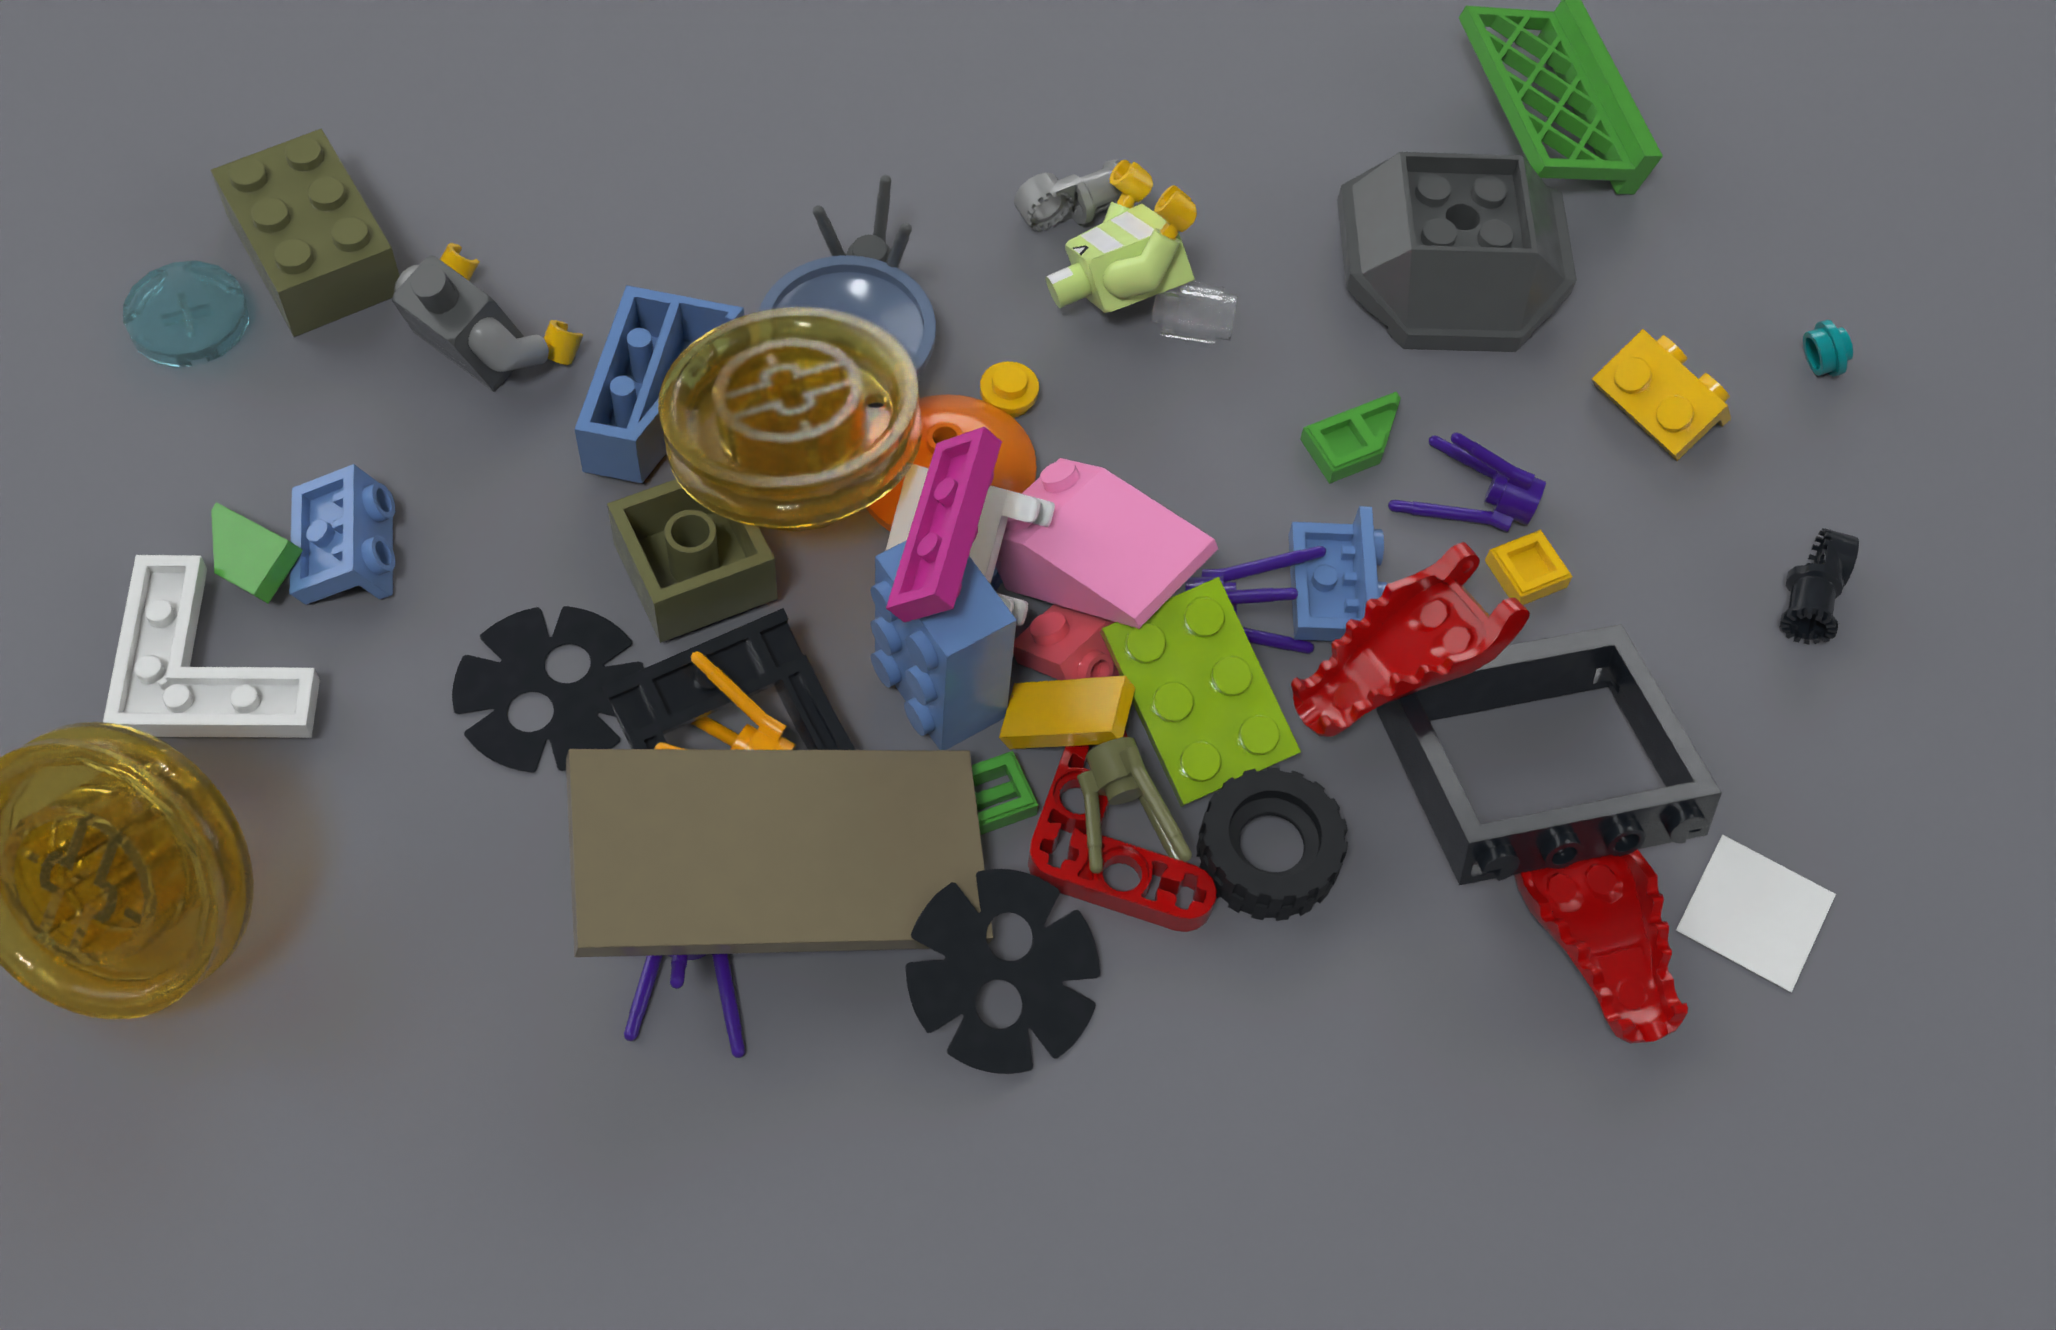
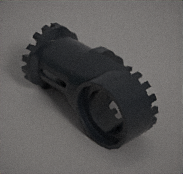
[1779,528,1859,645]

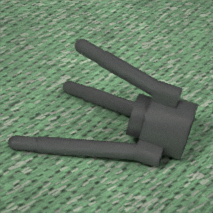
[813,175,912,268]

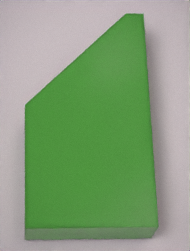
[1300,391,1401,484]
[211,502,303,604]

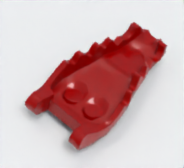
[1291,542,1530,737]
[1514,850,1688,1043]

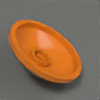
[856,394,1037,532]

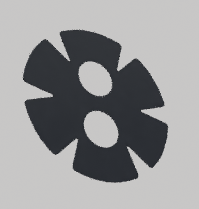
[452,606,644,773]
[905,869,1100,1074]

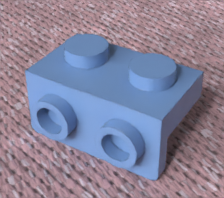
[1288,506,1387,641]

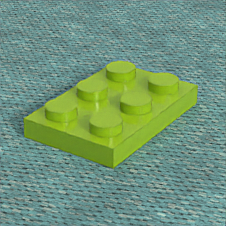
[1100,577,1301,807]

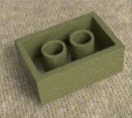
[210,128,400,337]

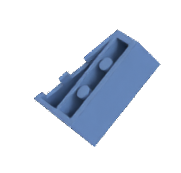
[574,285,747,483]

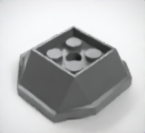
[1337,152,1577,352]

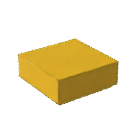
[1485,529,1573,605]

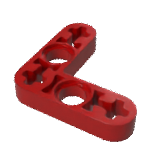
[1028,730,1216,932]

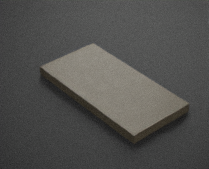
[566,749,993,957]

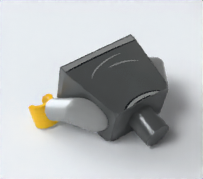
[392,243,583,392]

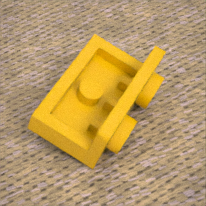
[1592,329,1731,461]

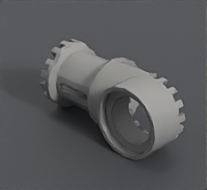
[1014,159,1122,232]

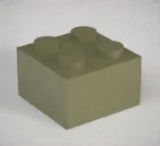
[607,461,778,643]

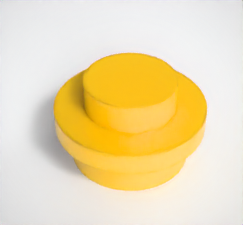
[980,361,1039,418]

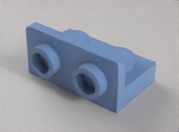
[289,464,396,605]

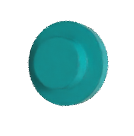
[1803,319,1853,377]

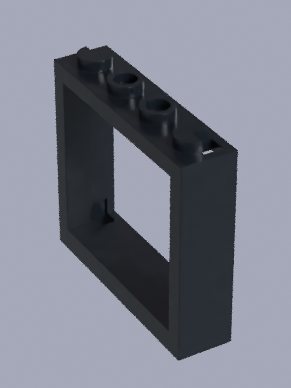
[1377,624,1722,886]

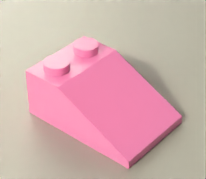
[996,458,1218,629]

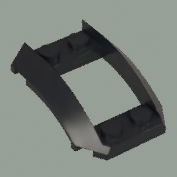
[603,608,856,750]

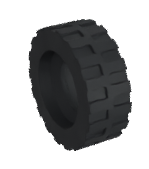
[1196,767,1348,921]

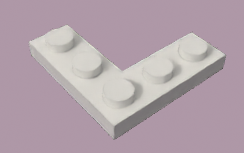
[102,555,320,738]

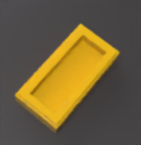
[999,675,1135,749]

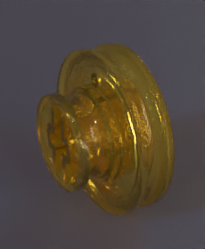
[658,307,922,532]
[0,722,254,1019]

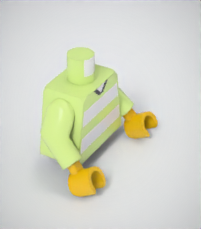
[1046,160,1197,313]

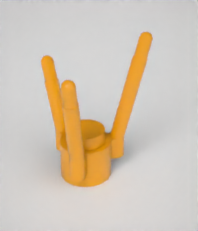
[655,651,797,750]

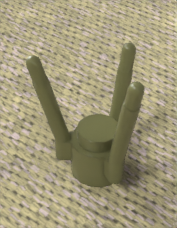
[1077,737,1192,874]

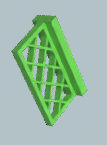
[1459,0,1663,195]

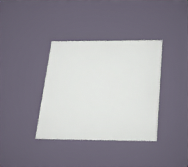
[1676,834,1836,993]

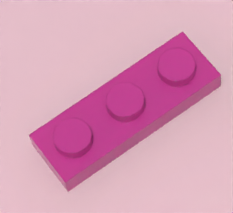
[886,426,1002,623]

